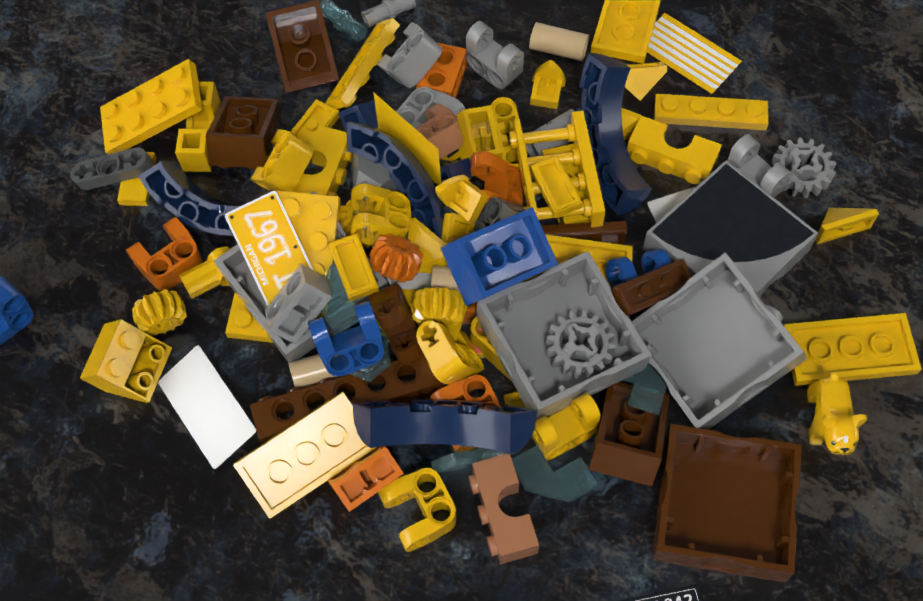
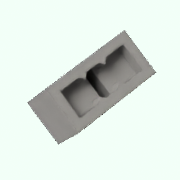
[265,264,332,344]

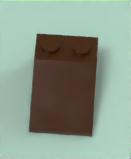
[266,0,340,94]
[206,96,280,170]
[589,382,670,486]

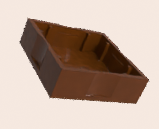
[652,424,802,583]

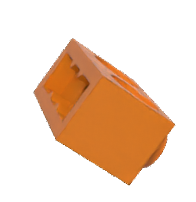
[416,42,467,98]
[327,446,404,512]

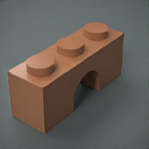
[468,453,539,565]

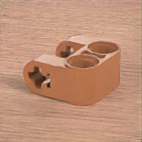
[415,103,463,160]

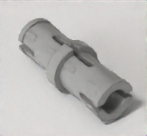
[361,0,416,28]

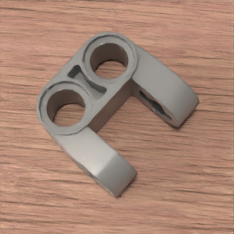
[466,21,524,90]
[377,22,442,88]
[396,87,465,128]
[728,134,792,198]

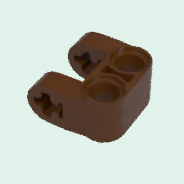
[368,282,423,363]

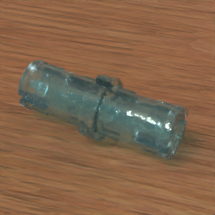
[320,0,368,42]

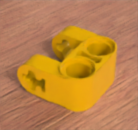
[251,129,314,192]
[351,183,411,246]
[416,320,484,385]
[531,392,600,460]
[378,468,457,552]

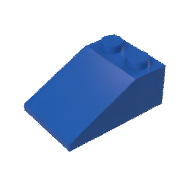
[440,207,558,306]

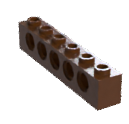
[250,352,444,445]

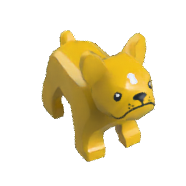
[807,372,867,455]

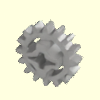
[771,138,836,198]
[545,310,616,380]

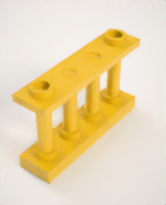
[509,111,605,228]

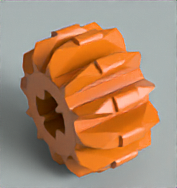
[368,234,423,283]

